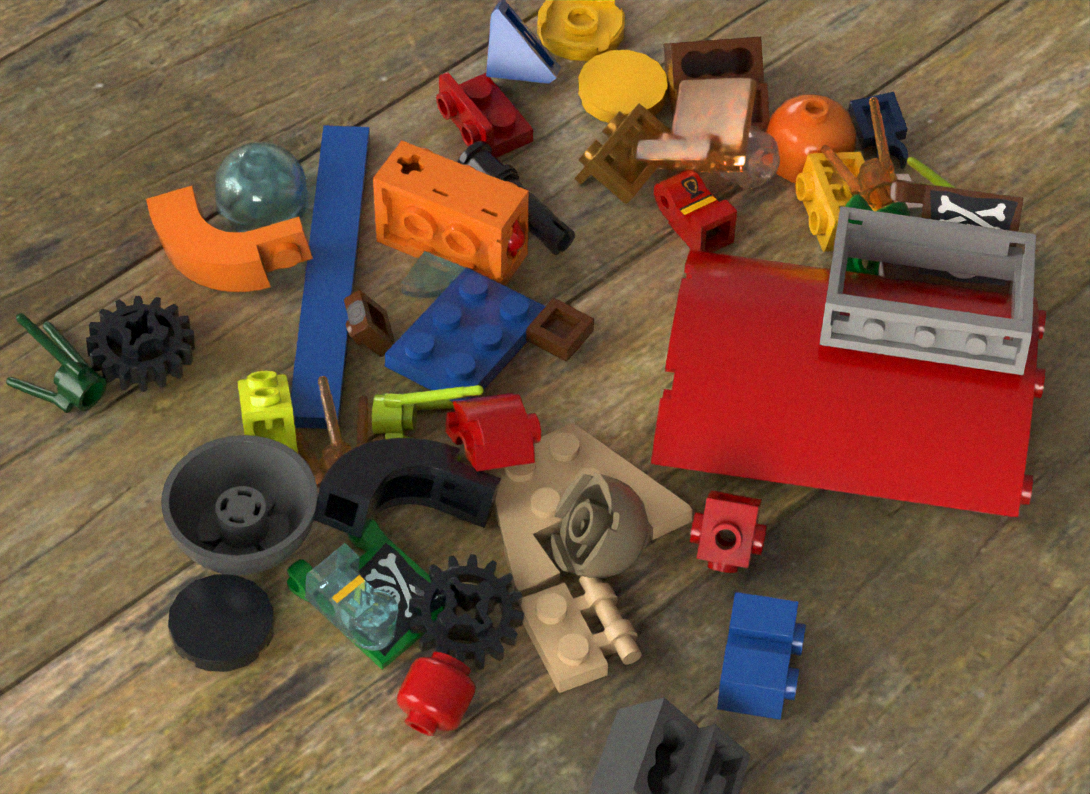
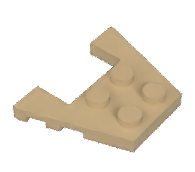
[486,423,693,597]

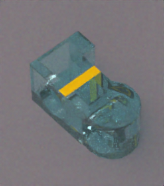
[305,543,399,651]

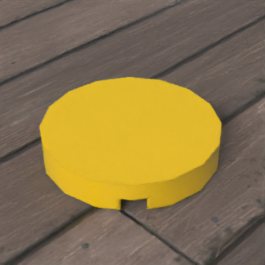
[537,0,625,61]
[578,50,668,123]

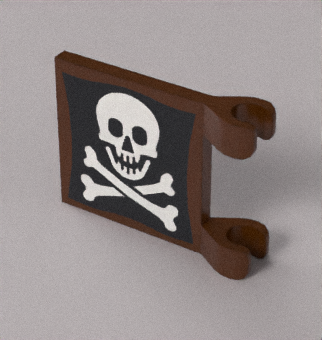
[879,179,1024,294]

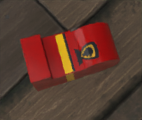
[654,169,737,253]

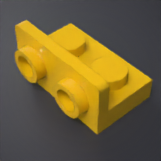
[795,152,884,252]

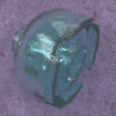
[215,142,308,232]

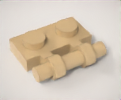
[517,576,642,693]

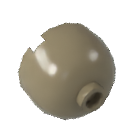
[551,473,649,579]

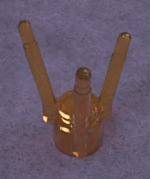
[821,97,898,208]
[295,376,369,488]

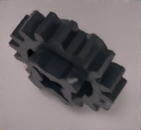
[86,296,195,392]
[409,554,524,670]

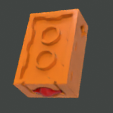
[373,140,529,286]

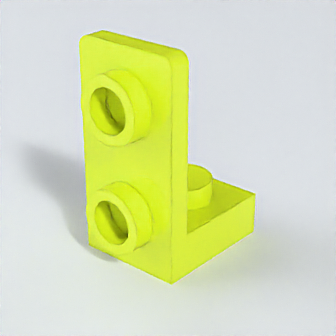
[237,371,298,454]

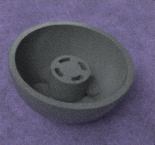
[161,435,318,575]

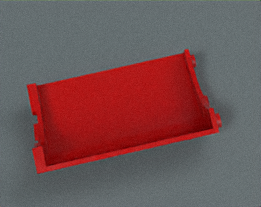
[651,250,1046,518]

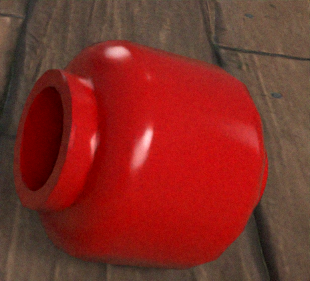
[396,651,476,736]

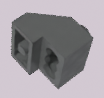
[588,697,751,794]

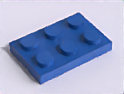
[385,267,546,402]

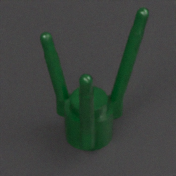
[6,313,107,413]

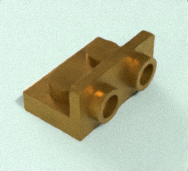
[574,103,680,205]

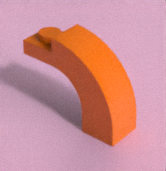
[146,185,313,292]

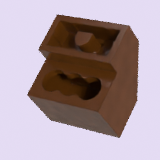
[663,36,770,136]

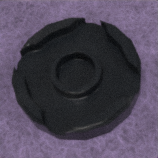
[168,574,275,672]

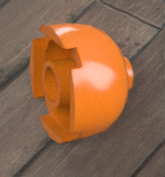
[764,94,857,183]

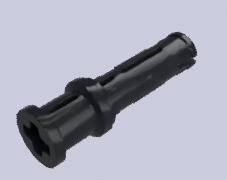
[457,141,575,255]

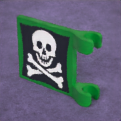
[287,519,444,670]

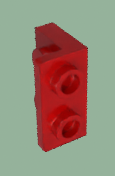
[436,72,533,158]

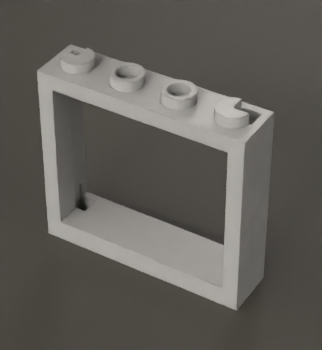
[819,206,1036,375]

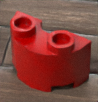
[445,393,541,472]

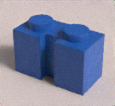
[717,592,806,720]

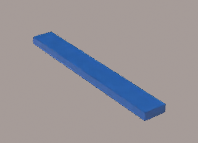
[291,125,370,429]

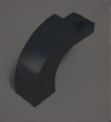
[314,438,501,538]

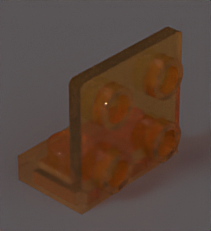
[636,78,757,172]

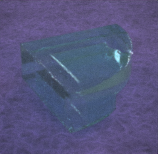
[401,251,465,298]

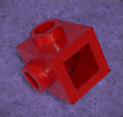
[690,490,767,573]

